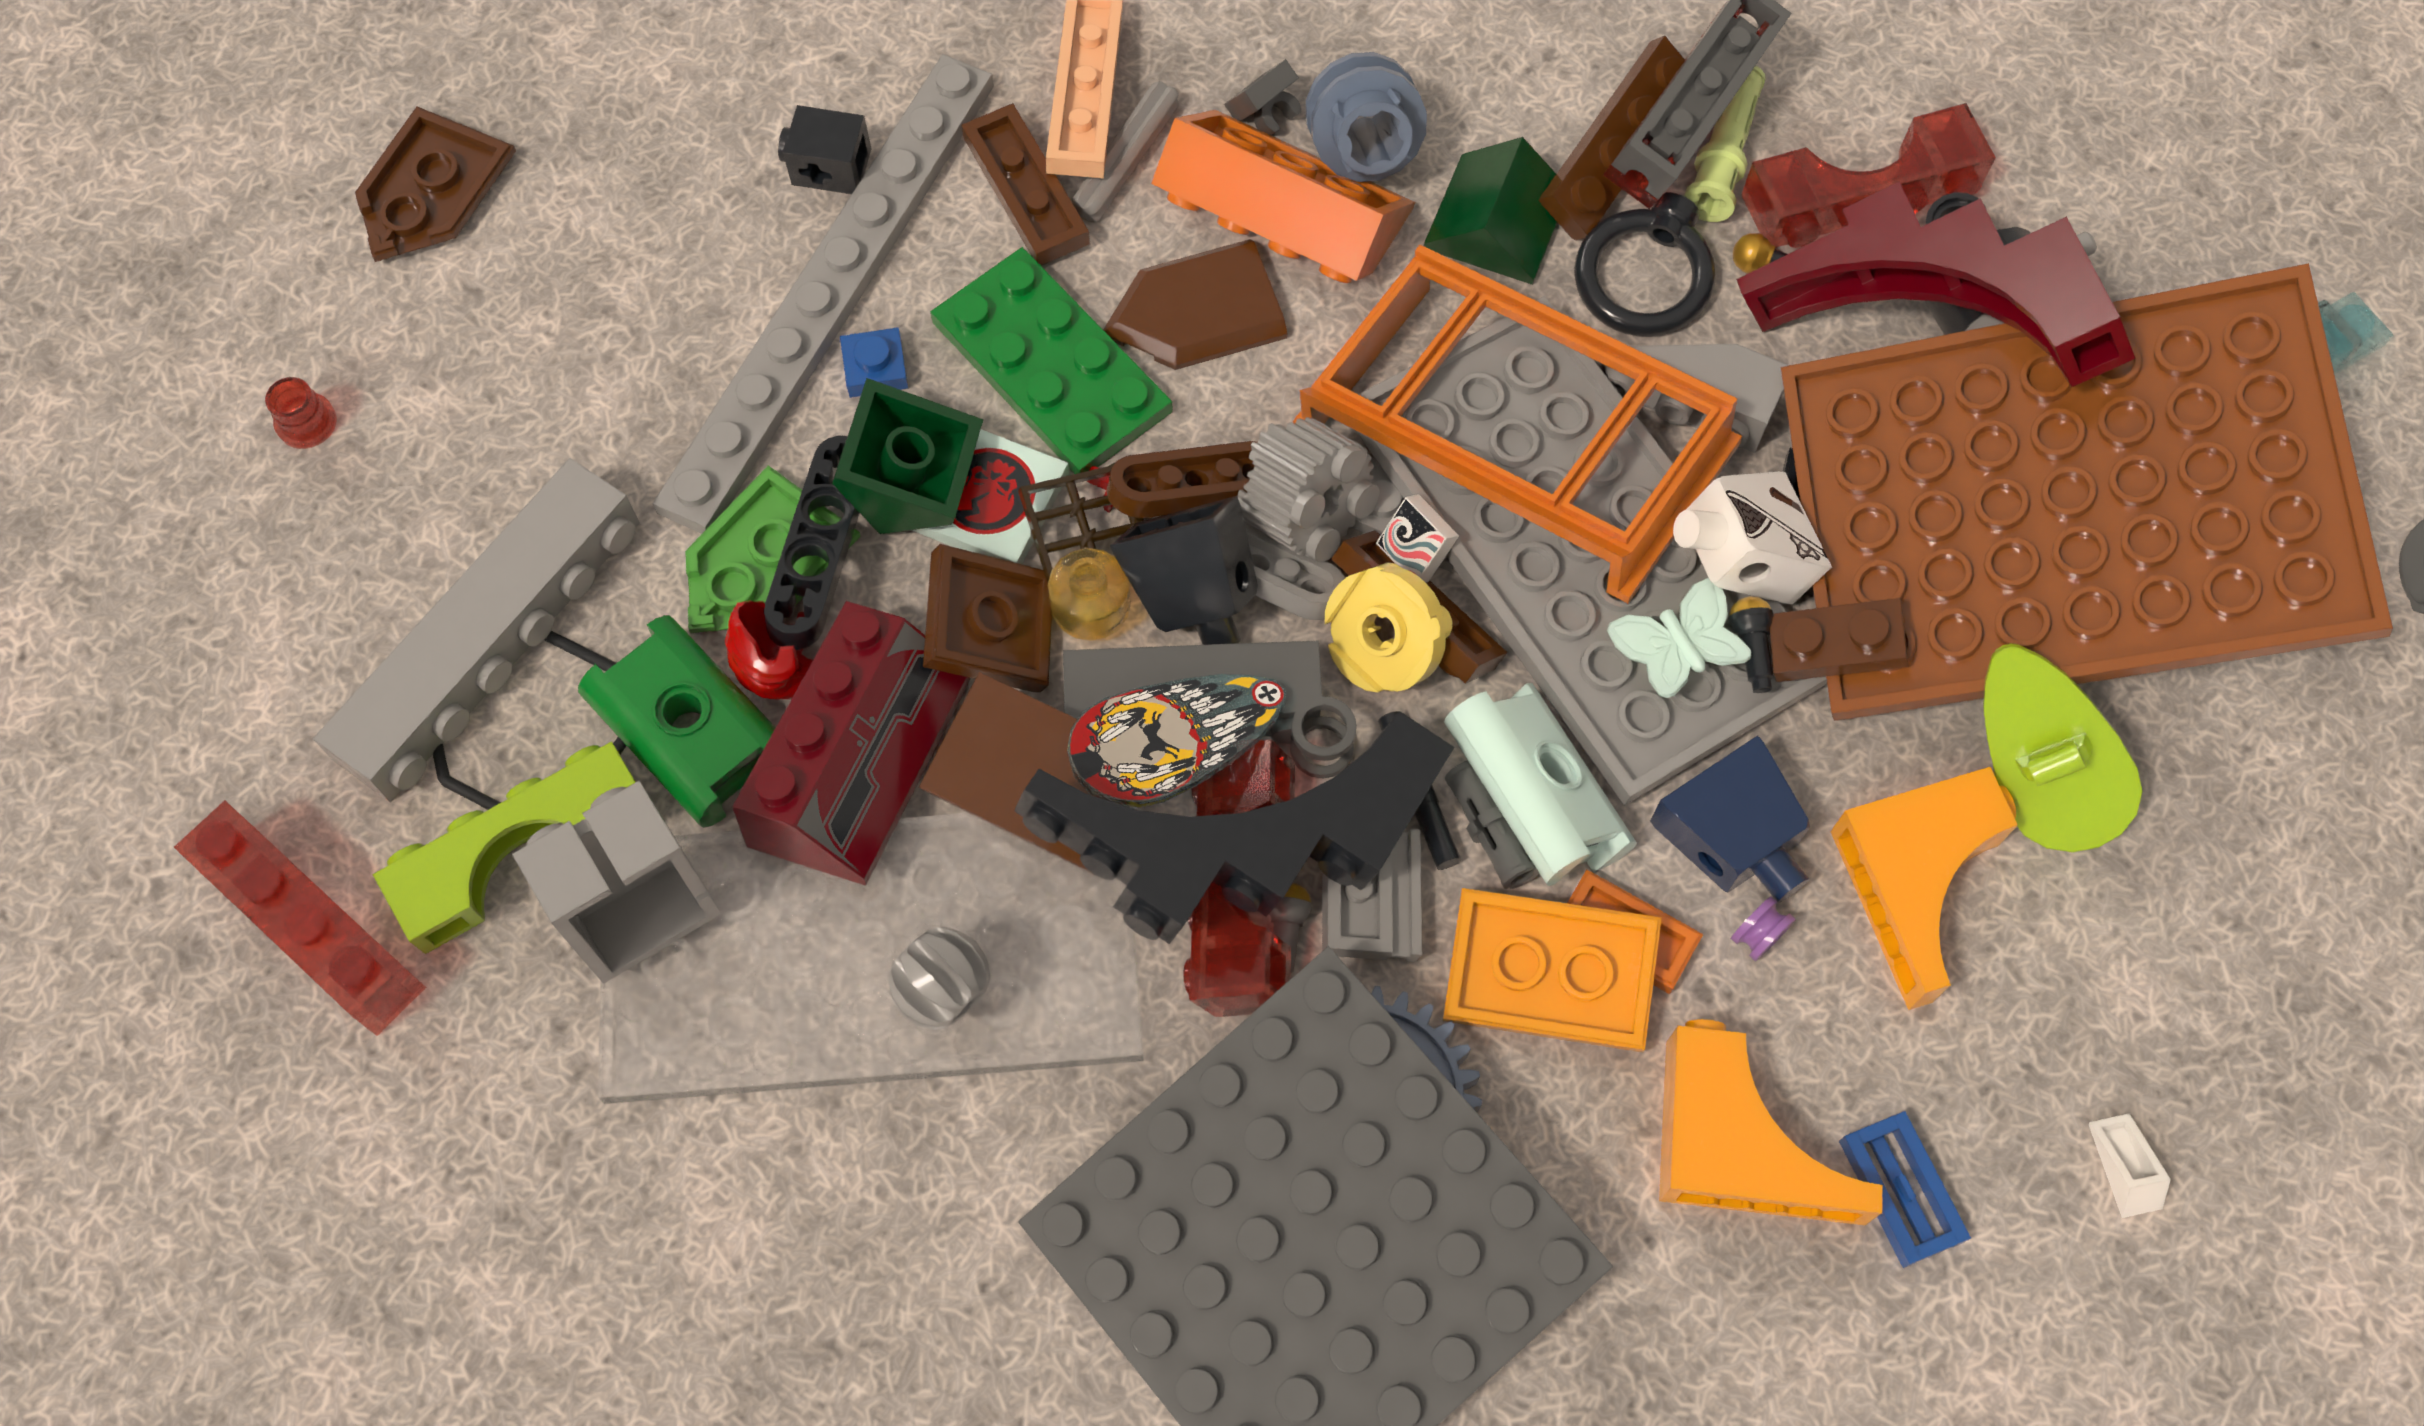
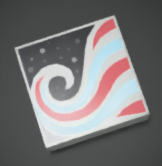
[1376,494,1459,583]

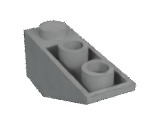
[1595,344,1789,453]

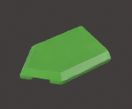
[685,465,861,634]

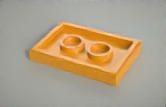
[1443,888,1662,1052]

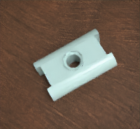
[1444,683,1637,886]

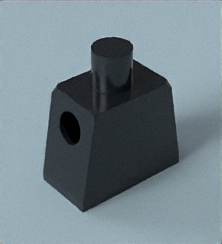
[1110,496,1258,645]

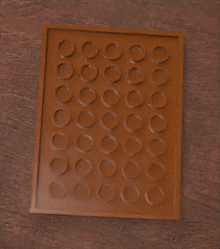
[1781,263,2393,721]

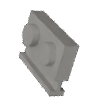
[1322,829,1422,962]

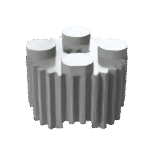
[1238,417,1380,562]

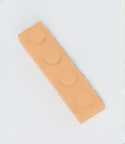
[1046,0,1123,178]

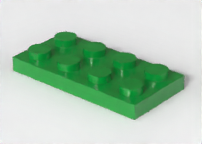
[930,247,1173,474]

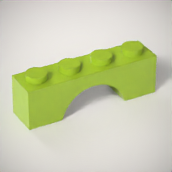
[372,741,636,954]

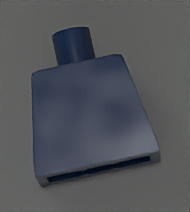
[1650,735,1810,903]

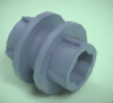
[1306,52,1427,182]

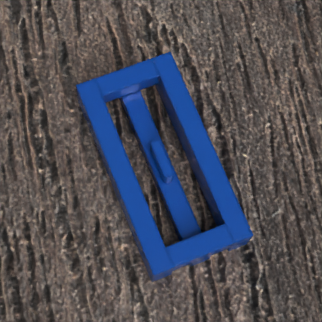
[1839,1111,1971,1268]

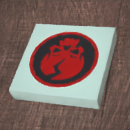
[912,429,1069,564]

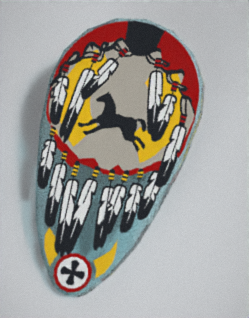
[1067,674,1286,808]

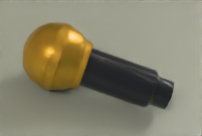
[1733,233,1787,274]

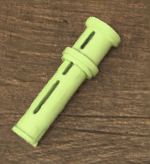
[1684,66,1766,222]

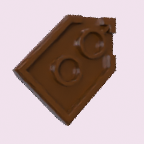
[355,106,516,262]
[1103,239,1288,370]

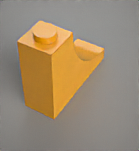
[1830,767,2018,1010]
[1659,1019,1883,1225]

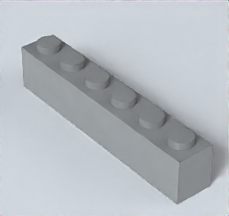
[313,458,640,802]

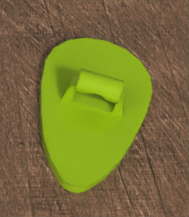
[1983,643,2143,852]

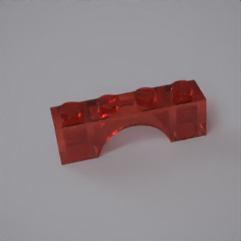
[1741,103,1996,248]
[1183,739,1295,1017]
[174,800,427,1036]

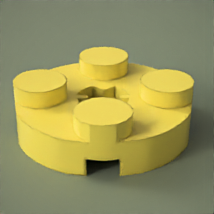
[1325,563,1452,693]

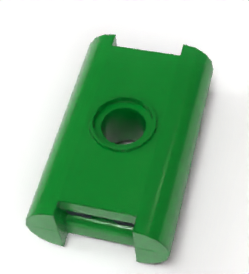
[578,615,776,828]

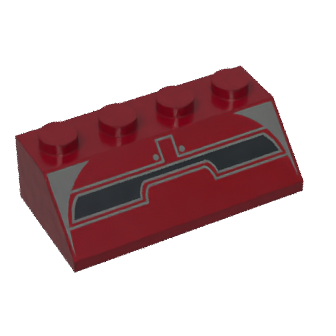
[732,601,971,886]

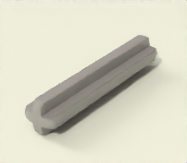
[1072,81,1179,222]

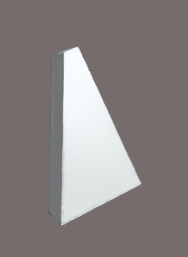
[2089,1113,2171,1218]

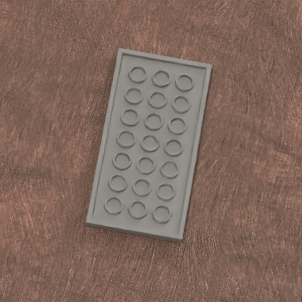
[1355,296,1827,806]

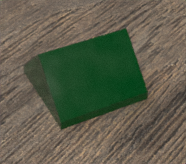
[1423,137,1557,285]
[832,378,984,534]

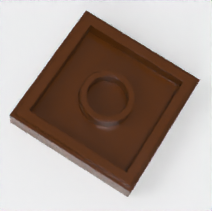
[923,544,1054,692]

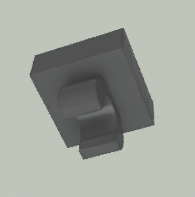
[1224,59,1302,135]

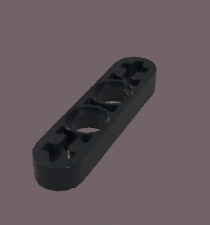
[764,435,860,650]

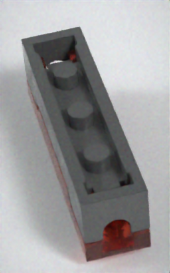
[1603,0,1792,209]

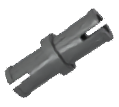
[1445,760,1539,889]

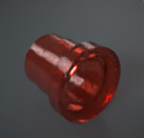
[265,377,337,449]

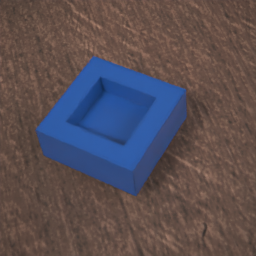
[840,327,909,398]

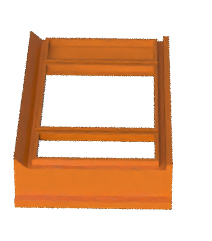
[1293,245,1742,604]

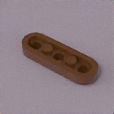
[1107,441,1257,518]

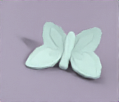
[1607,577,1751,698]

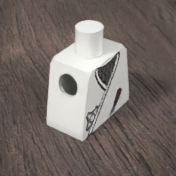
[1673,471,1832,604]

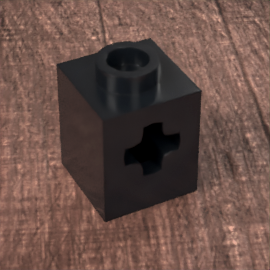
[778,105,872,195]

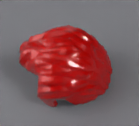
[724,601,813,700]

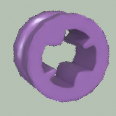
[1730,896,1796,962]

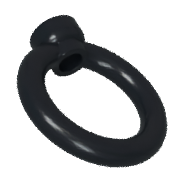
[1574,192,1716,337]

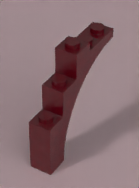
[1736,181,2136,387]

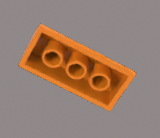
[1151,110,1416,283]

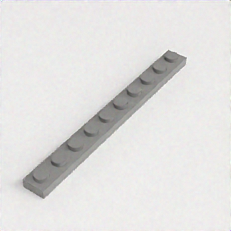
[652,54,994,534]

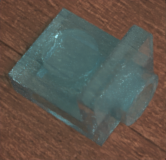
[2318,292,2394,375]

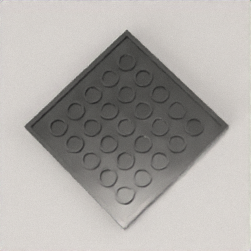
[1018,946,1613,1426]

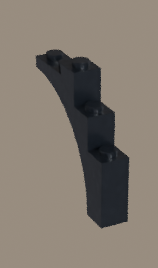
[1014,711,1454,944]

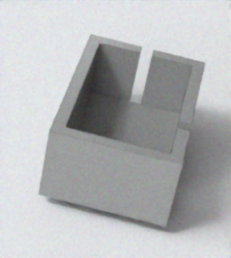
[512,781,721,984]

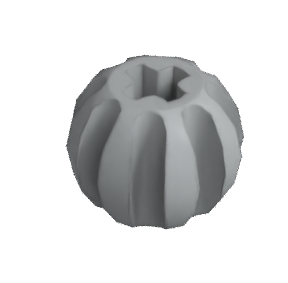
[888,926,990,1030]

